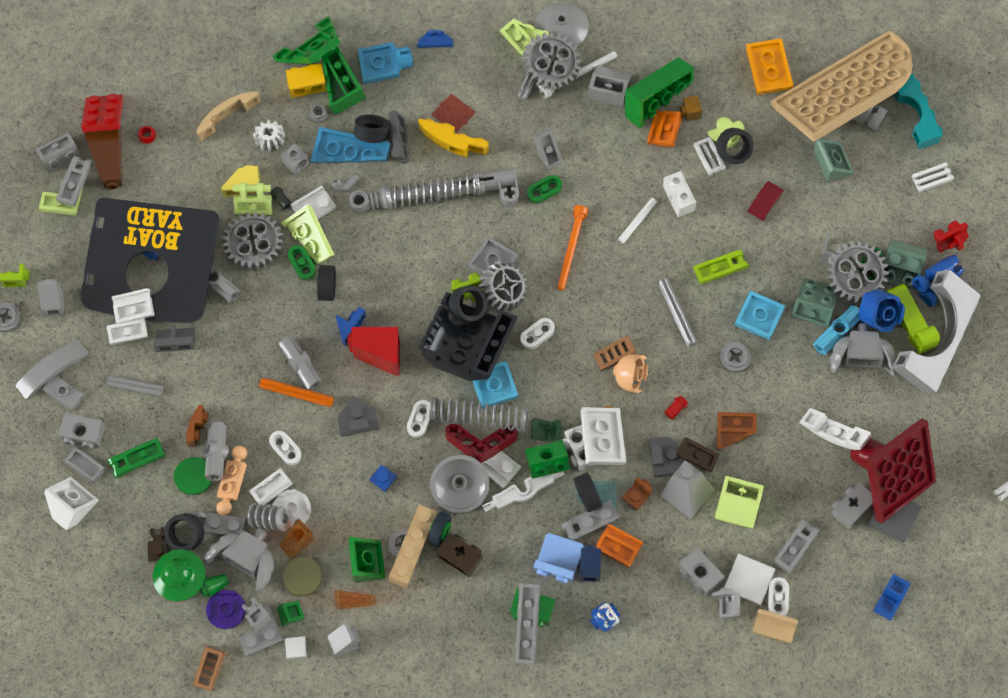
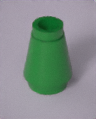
[200,573,229,598]

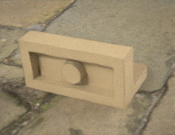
[752,609,798,644]

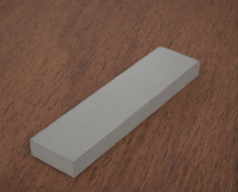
[515,582,541,664]

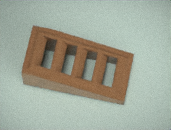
[593,336,636,371]
[193,646,226,691]

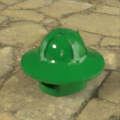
[152,549,206,602]

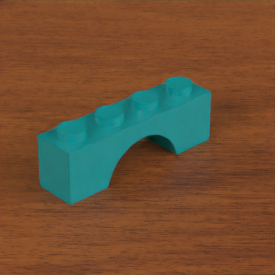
[894,73,943,149]

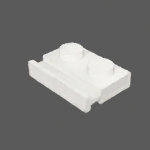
[290,186,337,219]
[112,288,155,324]
[481,443,521,489]

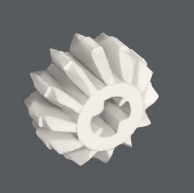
[253,119,285,152]

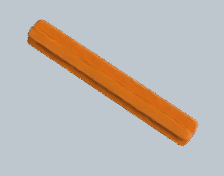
[259,378,334,407]

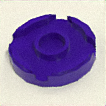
[206,590,246,630]

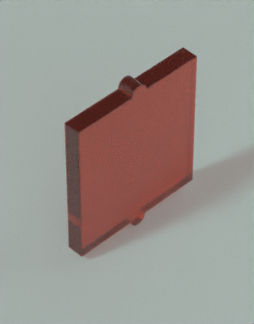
[432,94,476,133]

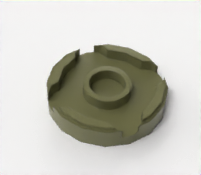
[282,557,322,597]

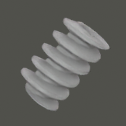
[248,503,292,531]

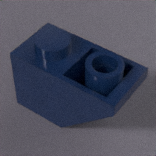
[580,545,601,582]

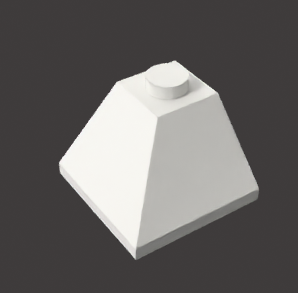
[45,477,99,530]

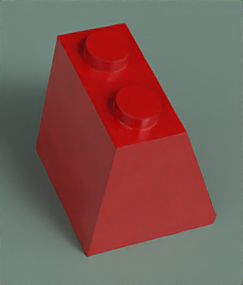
[348,327,400,376]

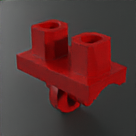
[933,220,969,253]

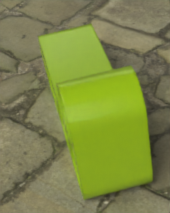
[886,284,940,355]

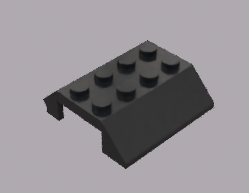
[419,292,518,381]

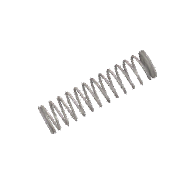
[429,397,529,433]

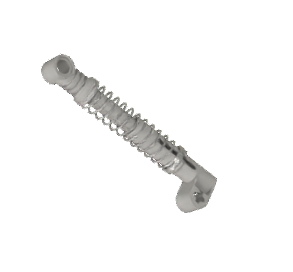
[349,168,519,214]

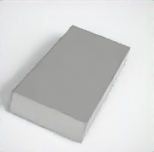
[63,446,106,484]

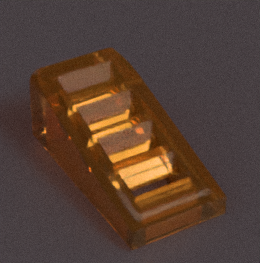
[334,590,377,610]

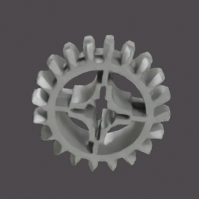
[478,261,529,312]

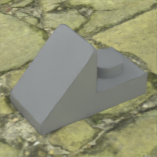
[533,128,563,170]

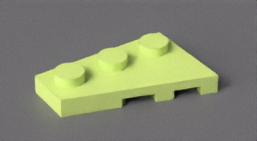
[281,205,334,264]

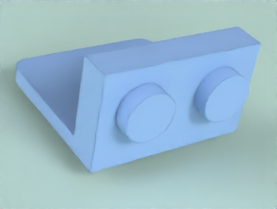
[533,533,584,583]

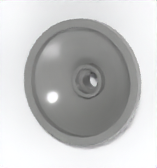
[535,2,589,50]
[430,454,489,513]

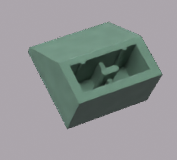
[883,239,927,291]

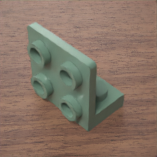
[791,278,839,328]

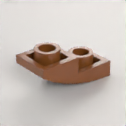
[186,405,209,447]

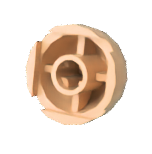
[613,354,648,393]

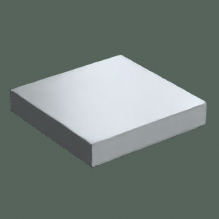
[724,554,775,606]

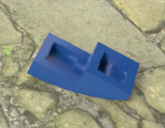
[873,574,911,621]

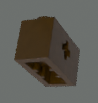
[436,532,483,578]

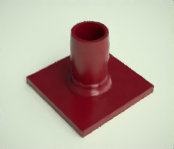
[850,418,936,524]

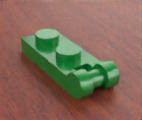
[108,438,166,479]

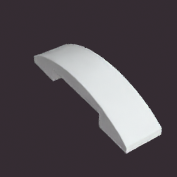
[799,408,872,450]

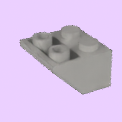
[588,66,633,107]

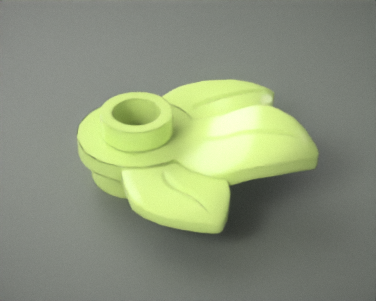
[707,117,744,147]

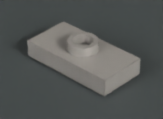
[42,376,85,411]

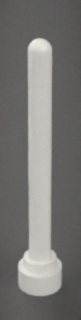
[538,52,617,99]

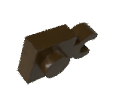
[147,527,168,562]

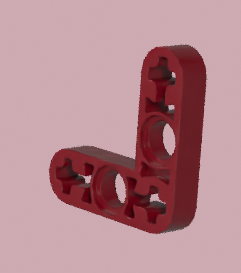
[445,424,518,463]

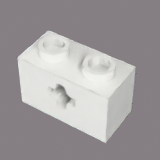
[663,171,696,217]

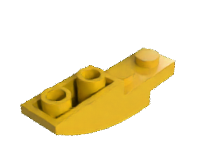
[418,118,489,157]

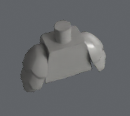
[830,323,897,376]
[204,528,274,592]

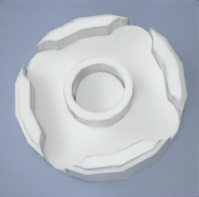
[272,489,311,528]

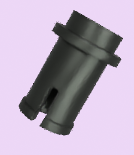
[270,186,292,211]

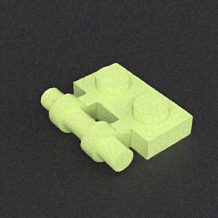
[233,183,273,215]

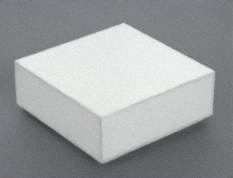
[285,636,307,659]

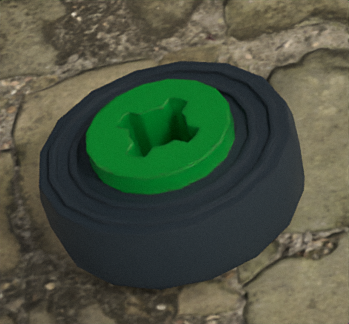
[429,511,452,547]

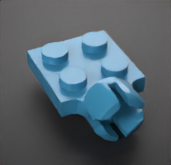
[358,42,413,84]

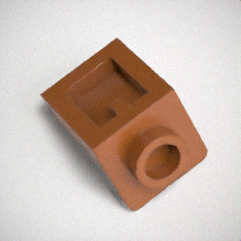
[622,477,653,511]

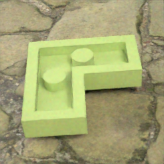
[39,188,83,216]

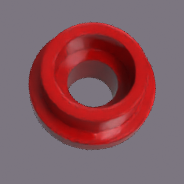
[138,126,156,144]

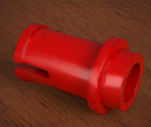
[664,395,688,420]

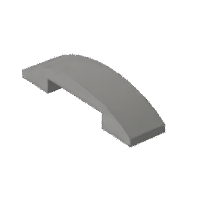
[15,340,89,400]

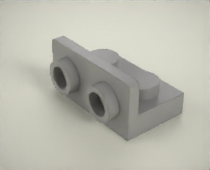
[36,133,81,173]

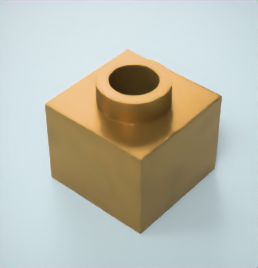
[680,95,702,121]

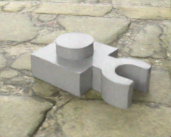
[242,597,272,632]

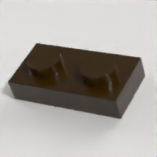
[676,437,719,472]

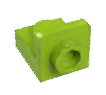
[0,263,30,287]

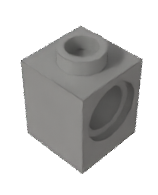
[281,143,309,176]

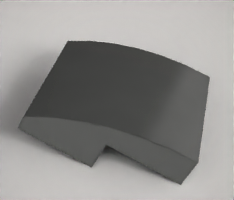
[868,501,922,543]

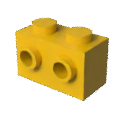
[285,64,327,98]

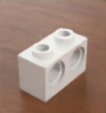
[562,425,594,471]

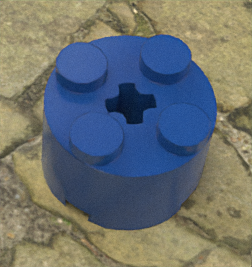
[859,289,905,333]

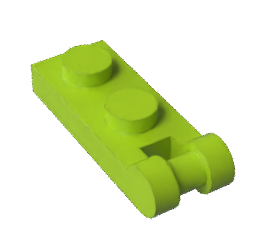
[693,250,749,285]

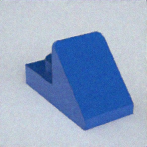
[336,307,366,346]

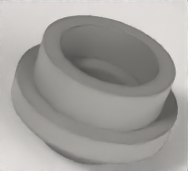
[310,104,328,122]

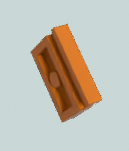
[647,110,682,148]
[596,523,643,568]

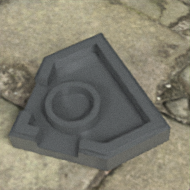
[337,396,379,437]
[649,437,685,477]

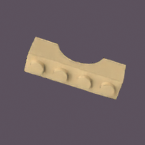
[389,505,437,588]

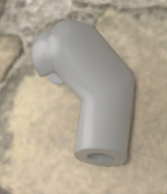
[331,174,360,192]

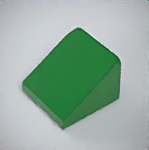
[277,601,305,627]

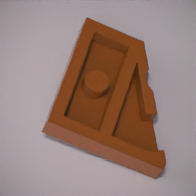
[717,412,757,450]

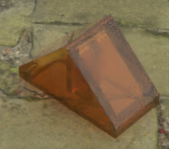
[279,519,315,559]

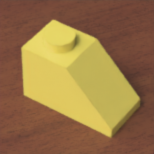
[222,165,260,197]

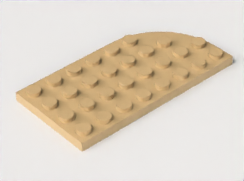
[771,31,913,142]

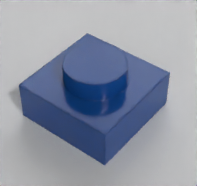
[369,465,397,492]

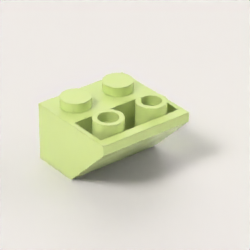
[714,476,764,529]

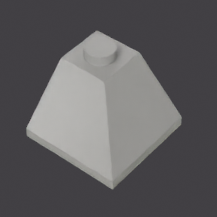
[660,460,715,519]

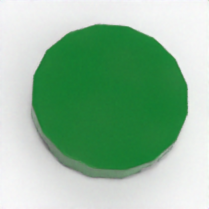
[173,457,212,495]

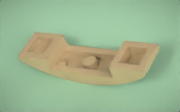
[196,91,261,141]

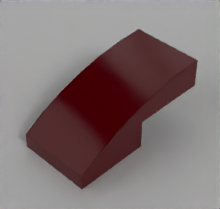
[747,181,784,221]

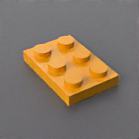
[745,38,793,95]

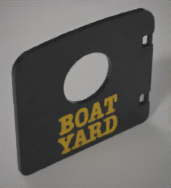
[81,198,220,323]

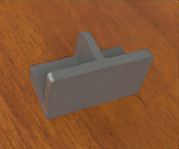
[154,324,195,352]

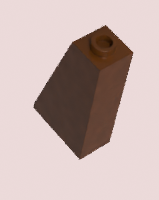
[81,123,123,190]

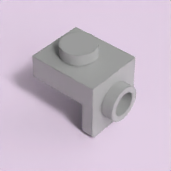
[712,587,740,620]

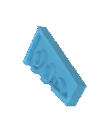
[310,127,391,163]

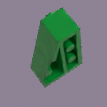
[322,46,367,115]

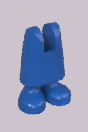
[912,255,964,307]

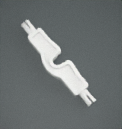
[482,471,565,513]

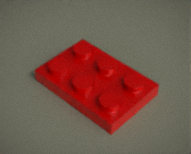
[81,94,123,133]

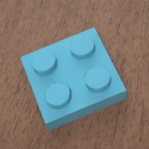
[735,291,785,341]
[472,361,518,409]

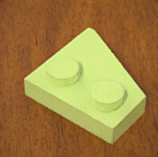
[500,19,549,57]

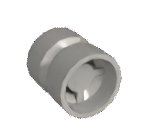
[854,106,888,132]

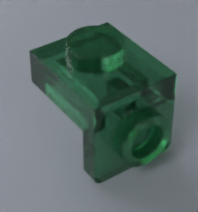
[530,418,562,442]

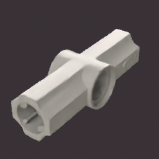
[208,267,240,303]
[278,336,322,390]
[203,421,228,481]

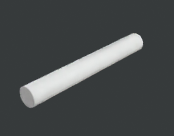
[618,198,657,244]

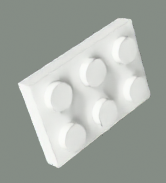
[580,407,626,465]

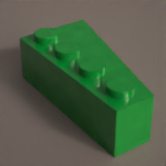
[625,57,694,129]

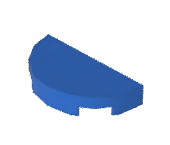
[417,30,453,48]

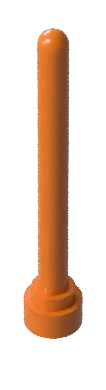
[557,205,589,291]

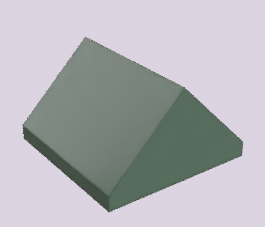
[814,139,854,183]

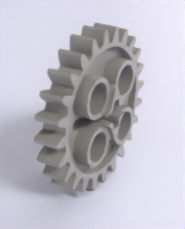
[522,32,582,90]
[222,212,284,271]
[826,241,889,303]

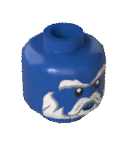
[590,602,621,632]

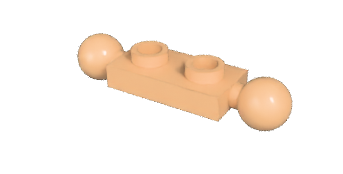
[216,446,247,515]

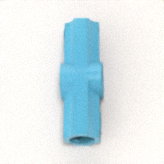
[813,305,861,356]

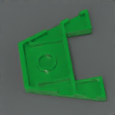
[272,16,340,64]

